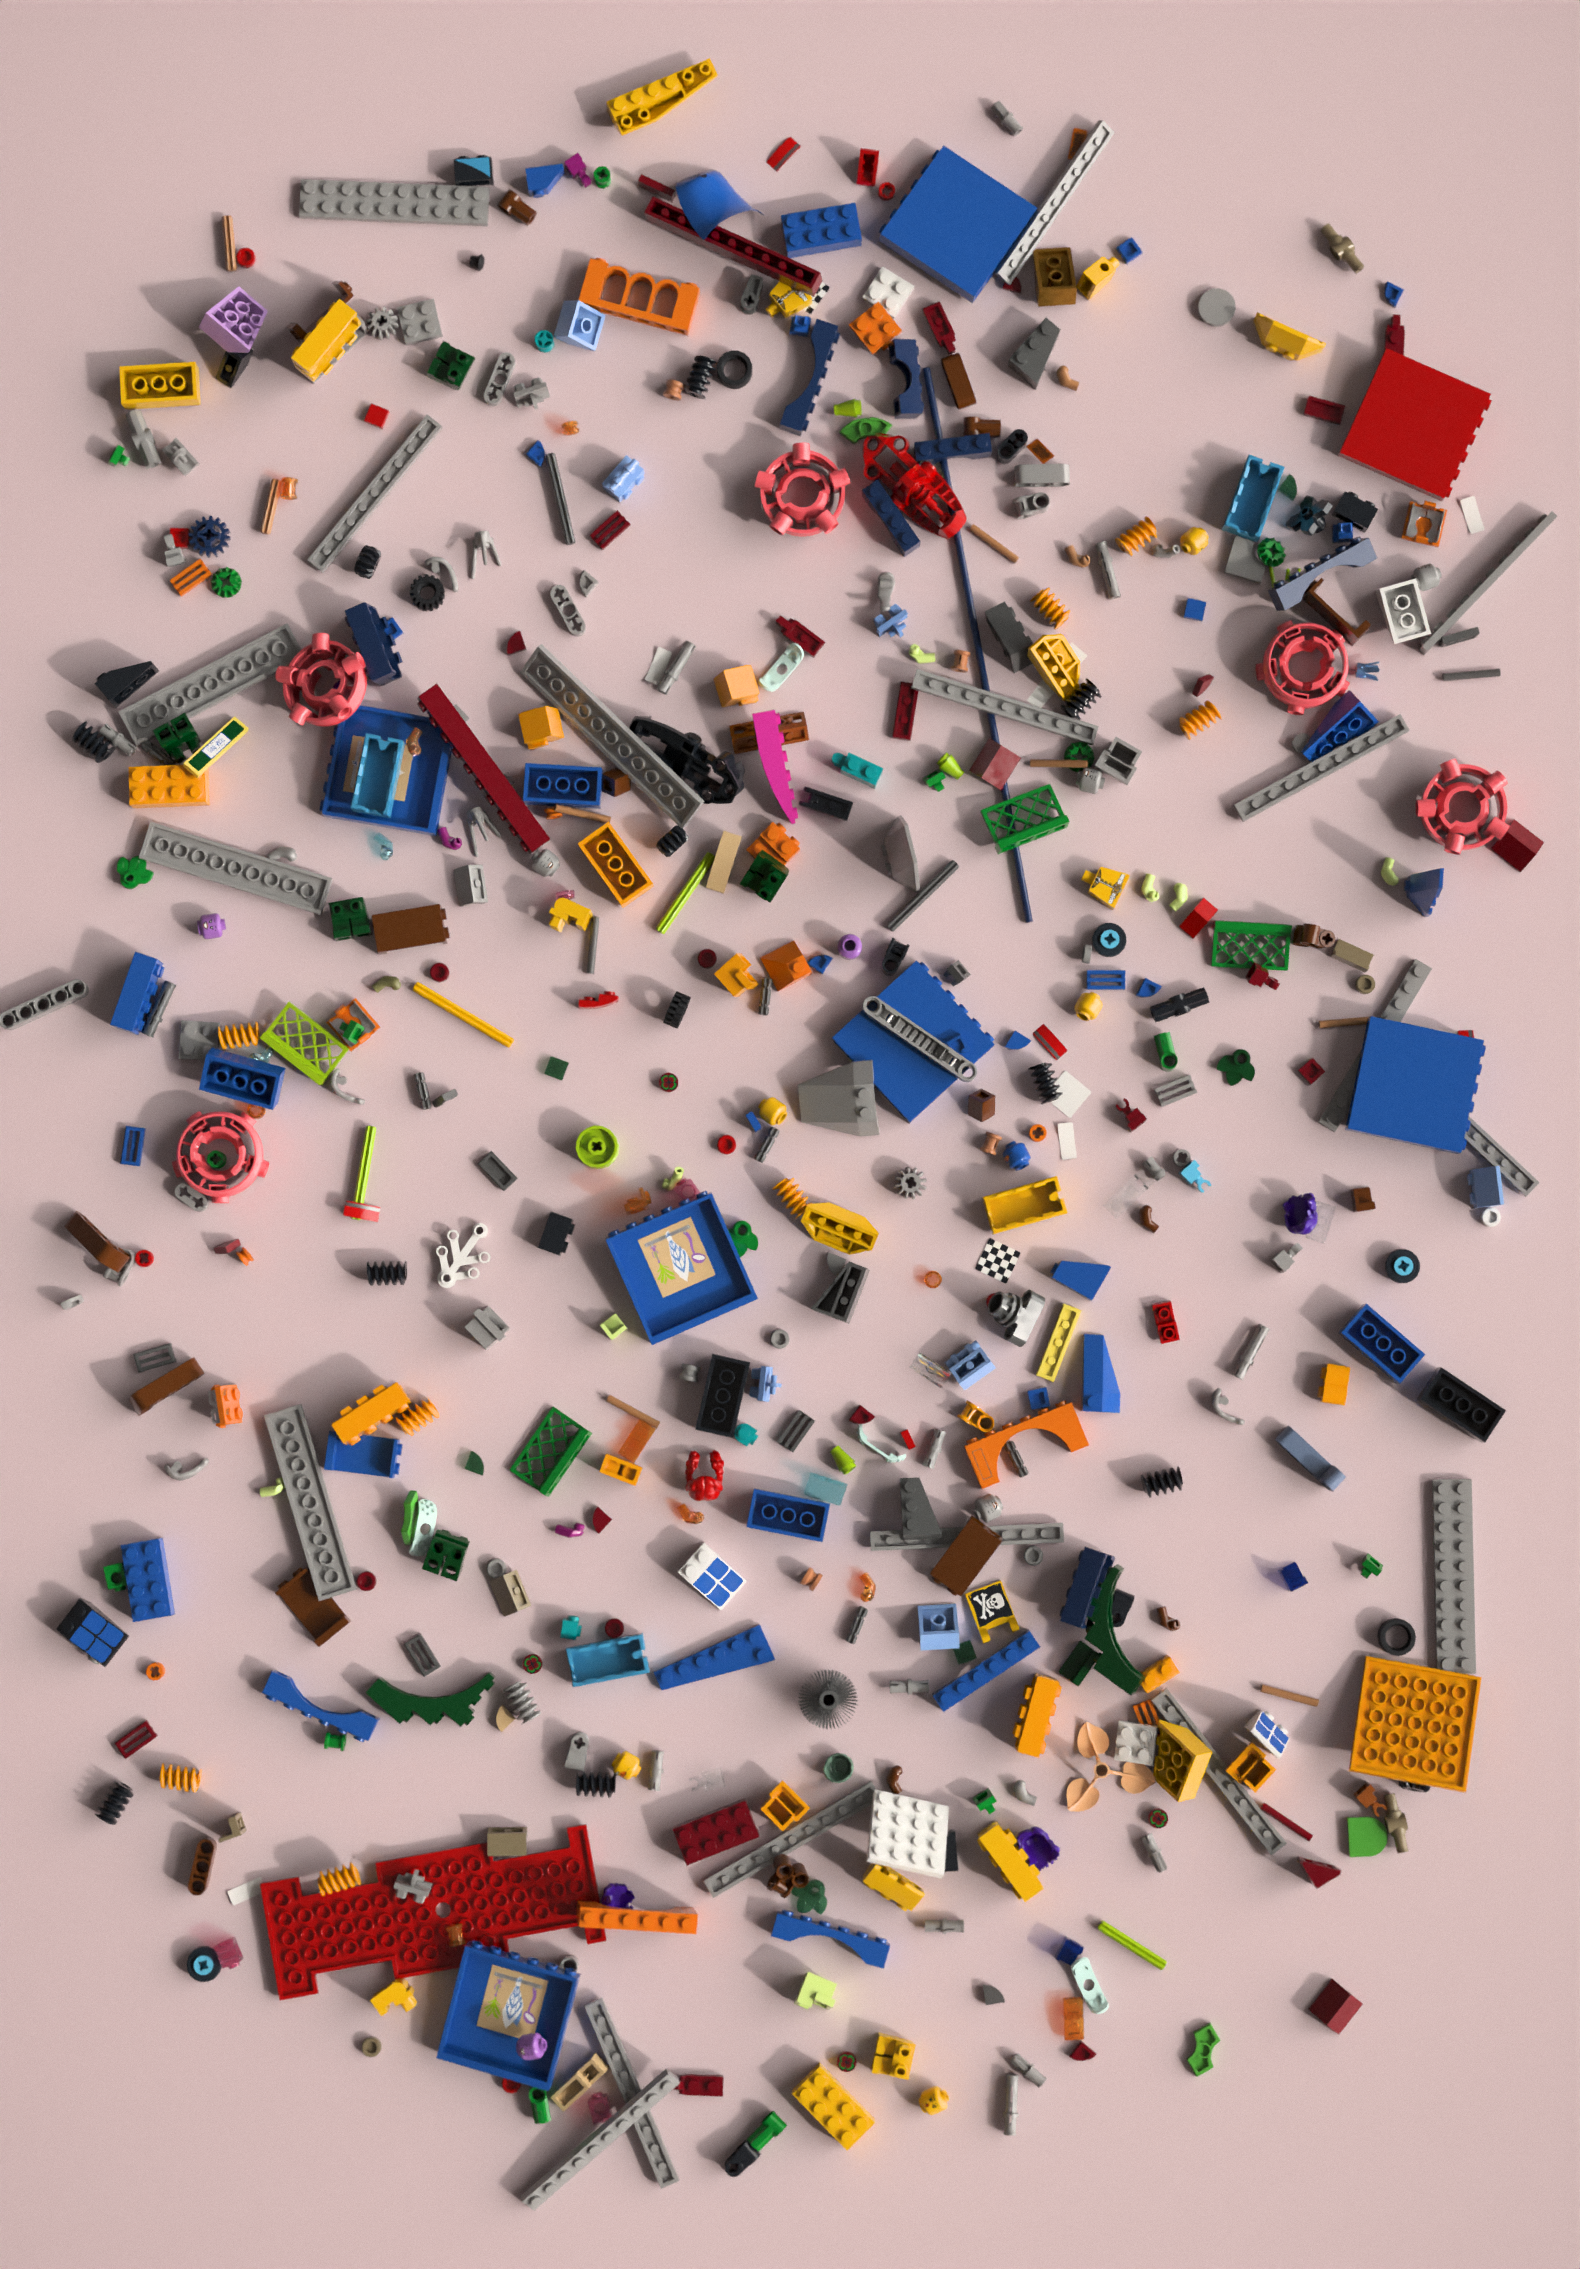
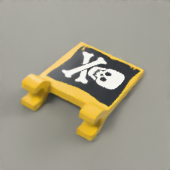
[965,1580,1020,1644]

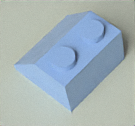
[554,300,606,351]
[1467,1166,1504,1209]
[918,1604,959,1651]

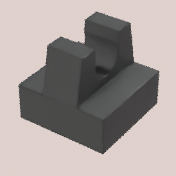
[944,960,971,986]

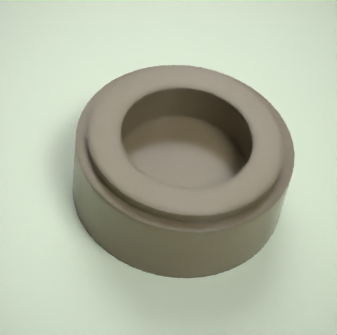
[1355,975,1375,994]
[361,2036,382,2057]

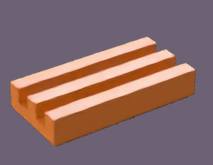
[170,558,212,597]
[1132,1699,1160,1739]

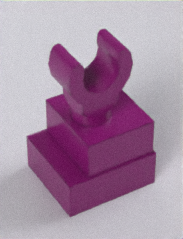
[564,153,592,188]

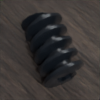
[684,356,717,399]
[1060,678,1102,720]
[72,721,115,763]
[1028,1062,1063,1105]
[367,1261,407,1286]
[1141,1466,1183,1498]
[576,1771,616,1798]
[95,1780,133,1825]

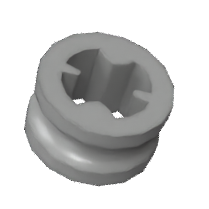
[1173,1149,1191,1167]

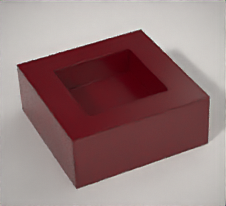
[1298,1058,1325,1085]

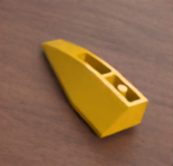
[606,58,718,136]

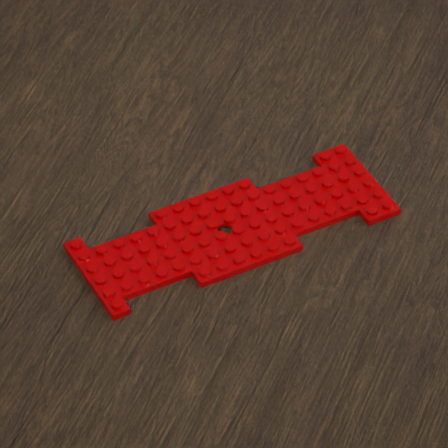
[260,1824,607,2001]

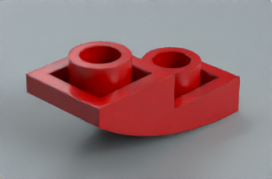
[578,991,619,1009]
[1151,1300,1180,1344]

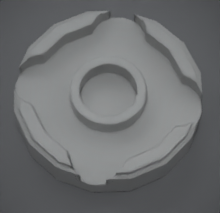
[1198,288,1236,327]

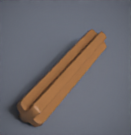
[222,215,237,272]
[260,479,282,535]

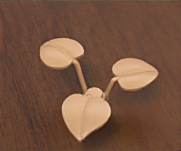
[1066,1722,1155,1812]

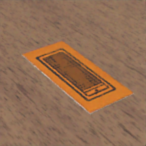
[1067,128,1088,160]
[1026,439,1055,464]

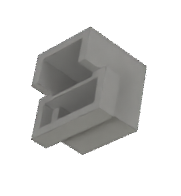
[1094,737,1142,785]
[465,1306,510,1350]

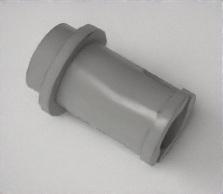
[1142,1156,1166,1182]

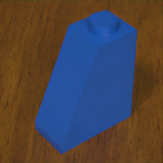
[1050,1261,1111,1301]

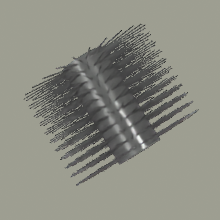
[799,1669,858,1730]

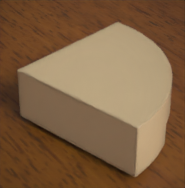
[496,1705,516,1732]

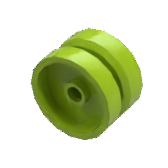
[576,1125,619,1169]

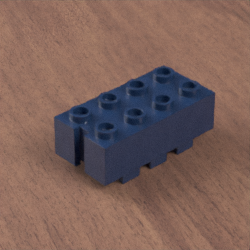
[345,602,403,686]
[1060,1547,1115,1629]

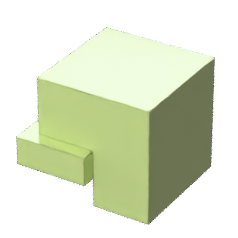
[794,1972,837,2010]

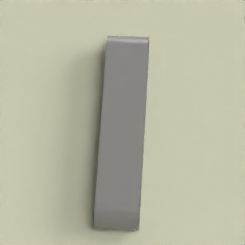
[0,979,89,1030]

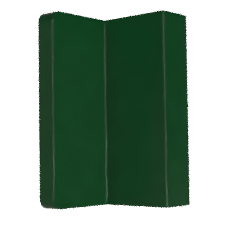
[1059,1641,1098,1687]

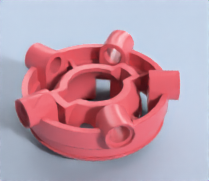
[755,443,850,537]
[1256,620,1350,715]
[276,633,367,727]
[1415,759,1510,855]
[172,1111,269,1203]

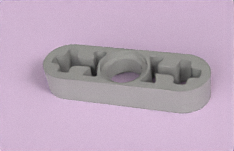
[484,353,516,406]
[550,585,586,637]

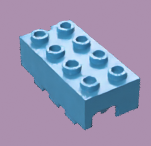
[1222,455,1285,542]
[350,733,405,818]
[566,1633,650,1687]

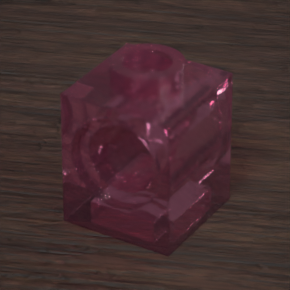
[675,1178,700,1201]
[214,1936,244,1969]
[587,2092,613,2125]

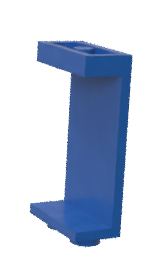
[324,1431,403,1478]

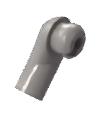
[1152,544,1180,558]
[268,846,297,862]
[1013,1780,1037,1806]

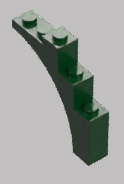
[1084,1564,1145,1696]
[366,1672,495,1727]

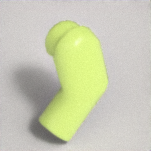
[909,644,935,664]
[1381,857,1399,886]
[1169,883,1187,912]

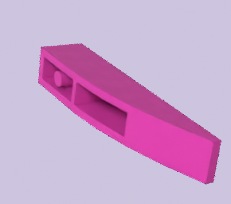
[752,709,798,824]

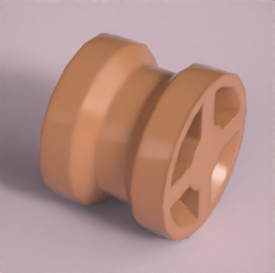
[663,379,684,401]
[800,1567,823,1591]

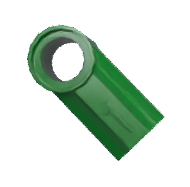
[1154,1032,1178,1072]
[529,2086,551,2124]
[747,2111,787,2151]

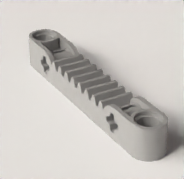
[862,996,977,1082]

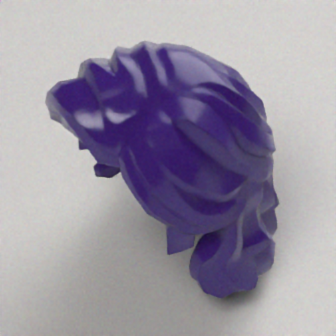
[1282,1193,1318,1235]
[1017,1826,1060,1871]
[601,1883,635,1909]

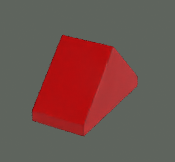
[857,148,879,187]
[1179,898,1218,939]

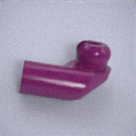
[437,827,462,850]
[555,1523,585,1538]

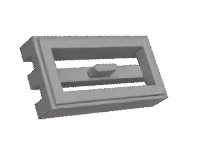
[1154,1075,1197,1107]

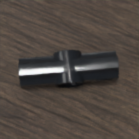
[1150,987,1210,1023]

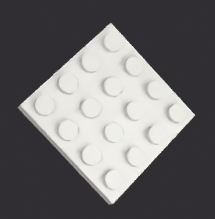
[867,1789,949,1879]

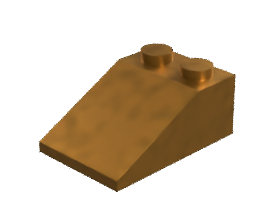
[1033,247,1077,307]

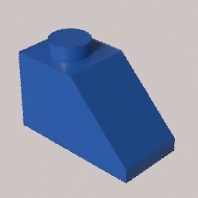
[525,164,564,198]

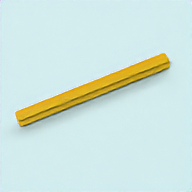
[412,982,514,1048]

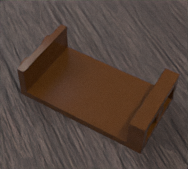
[286,281,354,342]
[1303,578,1371,646]
[372,904,450,955]
[930,1515,1003,1596]
[275,1567,351,1647]

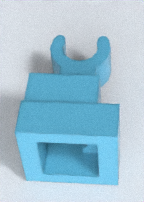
[1178,1160,1211,1193]

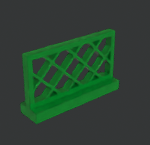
[980,784,1070,854]
[1211,920,1292,971]
[510,1406,592,1497]

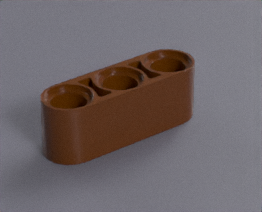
[940,353,976,410]
[188,1837,217,1895]

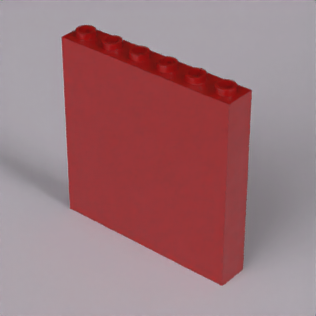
[1338,348,1492,501]

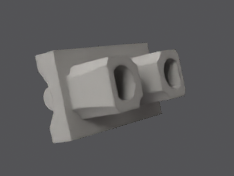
[513,377,550,410]
[162,438,199,476]
[394,1869,432,1904]

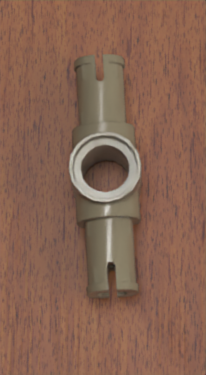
[1320,223,1364,274]
[1384,1793,1408,1853]

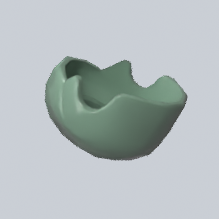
[823,1753,854,1783]

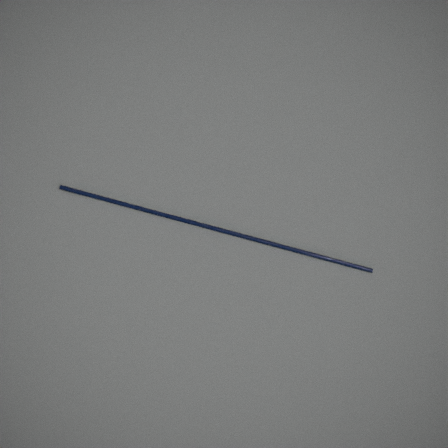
[923,367,1033,923]

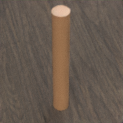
[969,524,1019,563]
[1030,759,1088,768]
[554,804,611,823]
[1319,1016,1376,1028]
[606,1395,660,1429]
[1260,1684,1319,1707]

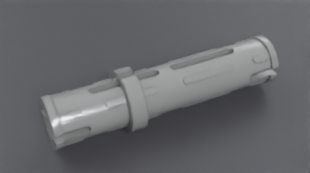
[1095,541,1121,600]
[656,640,696,695]
[1232,1324,1270,1380]
[1003,2074,1019,2136]

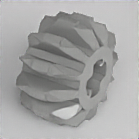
[366,307,399,340]
[894,1167,927,1199]

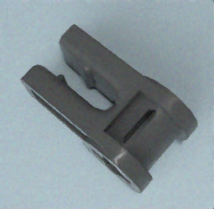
[740,275,763,315]

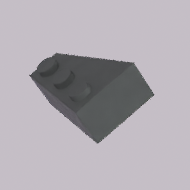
[1007,317,1060,390]
[985,601,1033,673]
[811,1262,870,1324]
[900,1477,942,1540]

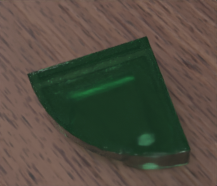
[1278,474,1297,501]
[465,1451,484,1476]

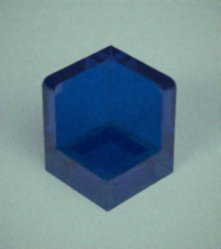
[1278,1562,1308,1592]
[1055,1936,1084,1966]

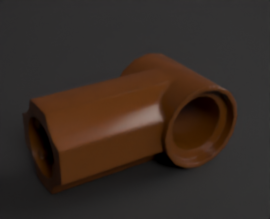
[497,189,537,226]
[963,416,1001,437]

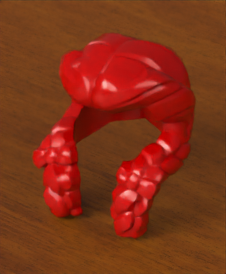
[685,1450,724,1501]

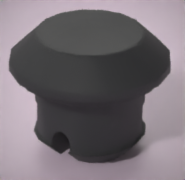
[469,254,485,271]

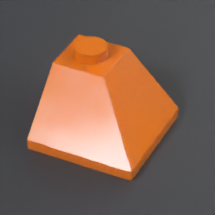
[760,940,812,992]

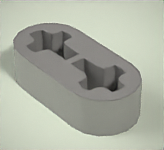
[175,1183,209,1212]

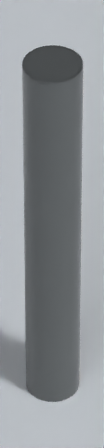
[1442,669,1501,681]
[587,916,600,974]

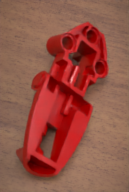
[862,433,967,539]

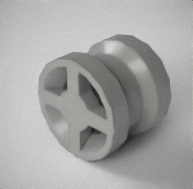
[679,1363,701,1383]

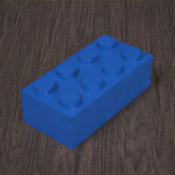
[781,203,862,258]
[523,763,603,809]
[110,952,164,1035]
[199,1048,286,1110]
[1338,1304,1425,1384]
[747,1488,830,1542]
[121,1538,175,1622]

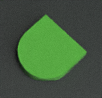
[1347,1816,1388,1857]

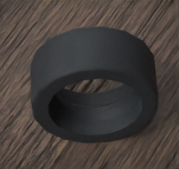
[717,350,752,389]
[1377,1618,1416,1656]

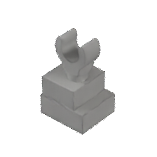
[164,534,186,567]
[1270,1243,1303,1273]

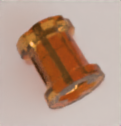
[280,477,298,500]
[445,1923,466,1947]

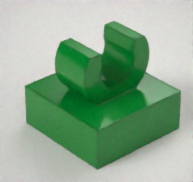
[107,445,130,467]
[922,769,946,792]
[339,1020,365,1044]
[1361,1553,1383,1579]
[972,1788,997,1814]

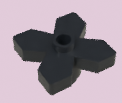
[1285,495,1333,536]

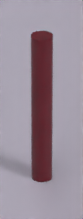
[1260,1802,1313,1841]

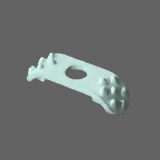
[758,643,804,692]
[857,1424,907,1463]
[409,1499,437,1556]
[1071,1957,1109,2014]

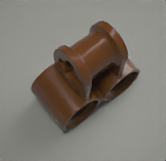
[1292,923,1335,948]
[767,1854,809,1898]

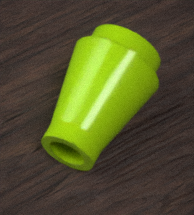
[834,398,862,417]
[936,752,964,780]
[830,1445,856,1475]

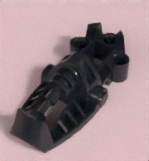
[629,716,745,804]

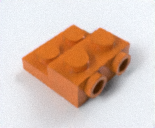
[746,822,800,865]

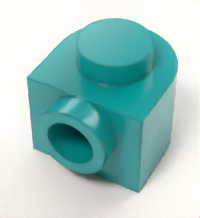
[734,1424,758,1446]
[560,1615,582,1640]

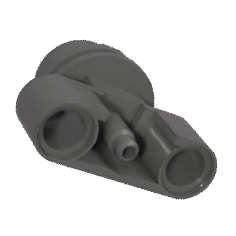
[987,1290,1045,1347]

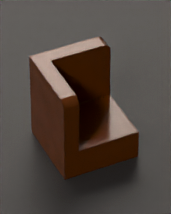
[602,767,631,797]
[968,1088,996,1122]
[1350,1187,1376,1212]

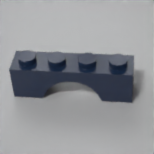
[888,339,924,419]
[913,433,992,465]
[862,480,921,557]

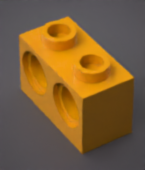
[599,1454,643,1486]

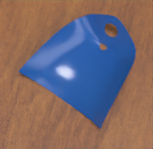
[676,170,764,240]

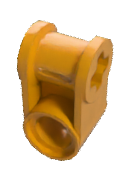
[957,1400,994,1432]

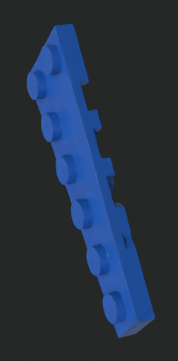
[654,1624,775,1690]

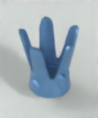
[1351,661,1380,681]

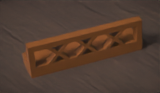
[729,712,809,754]

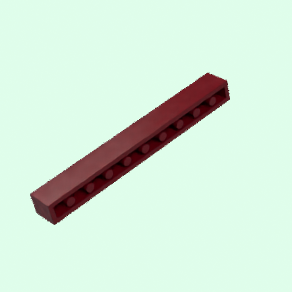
[644,196,823,297]
[417,684,550,854]

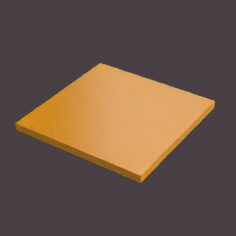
[1348,1656,1481,1793]

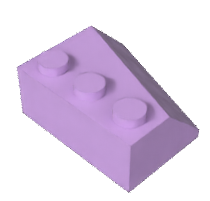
[199,287,268,353]

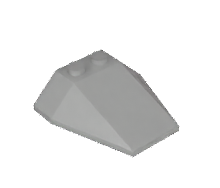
[881,815,920,892]
[798,1060,880,1136]

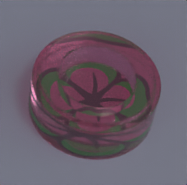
[555,890,575,900]

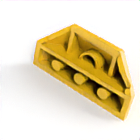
[1253,312,1326,361]
[1027,634,1080,702]
[801,1202,879,1255]

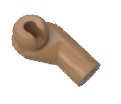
[1056,366,1079,391]
[1065,545,1091,568]

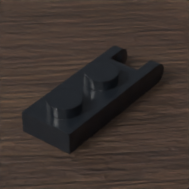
[798,787,853,821]

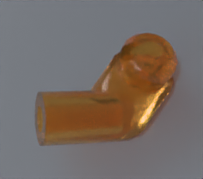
[406,727,423,756]
[677,1503,704,1524]
[859,1572,876,1602]

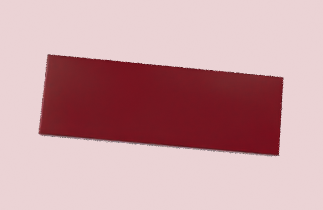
[892,681,918,741]

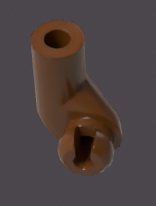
[1139,1205,1159,1234]
[1156,1606,1181,1631]
[886,1765,903,1794]

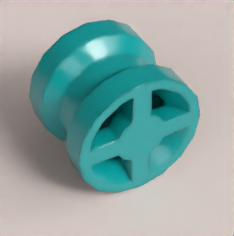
[535,330,554,353]

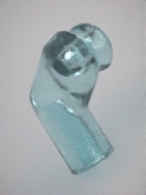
[374,832,393,860]
[249,1044,275,1063]

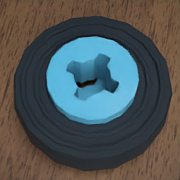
[1092,923,1127,957]
[1385,1249,1420,1283]
[187,1946,222,1982]

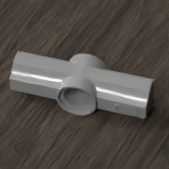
[125,409,162,469]

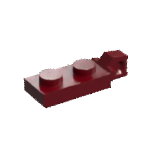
[922,301,956,355]
[1384,314,1405,355]
[775,615,825,658]
[673,2074,724,2097]

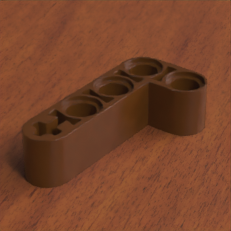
[64,1211,131,1273]
[128,1357,205,1416]

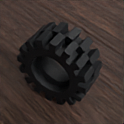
[410,574,445,612]
[663,991,691,1029]

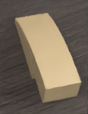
[706,831,742,894]
[550,2053,609,2112]

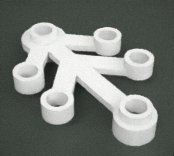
[436,1223,491,1288]

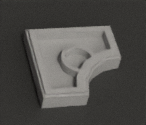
[1224,536,1266,584]

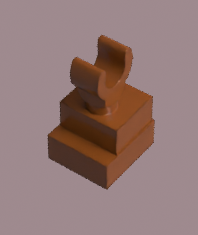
[1353,1782,1387,1817]

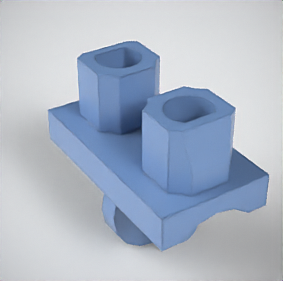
[873,604,908,638]
[749,1366,782,1402]

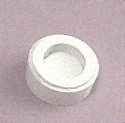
[1480,1208,1501,1227]

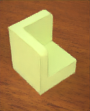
[600,1313,628,1340]

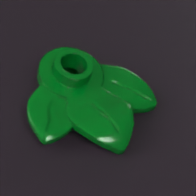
[117,855,154,889]
[728,1221,758,1257]

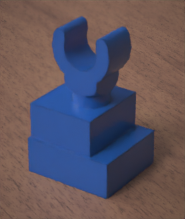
[789,315,811,338]
[1332,523,1353,543]

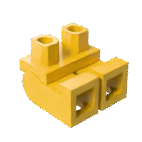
[548,898,593,932]
[370,1978,417,2016]
[871,2032,916,2080]

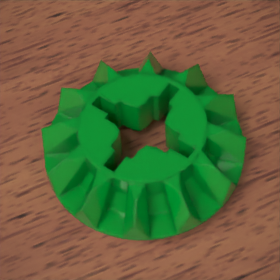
[1257,537,1286,567]
[211,567,242,598]
[1064,742,1095,772]

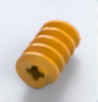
[1115,516,1157,556]
[1030,587,1070,630]
[1179,700,1221,740]
[218,1021,260,1050]
[772,1178,813,1220]
[395,1397,440,1436]
[159,1763,202,1793]
[318,1862,361,1896]

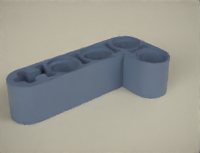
[1275,1426,1346,1491]

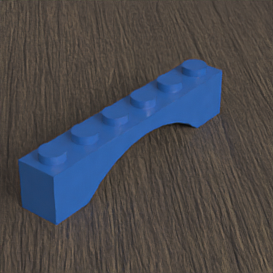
[932,1630,1040,1712]
[262,1670,380,1742]
[771,1909,890,1969]

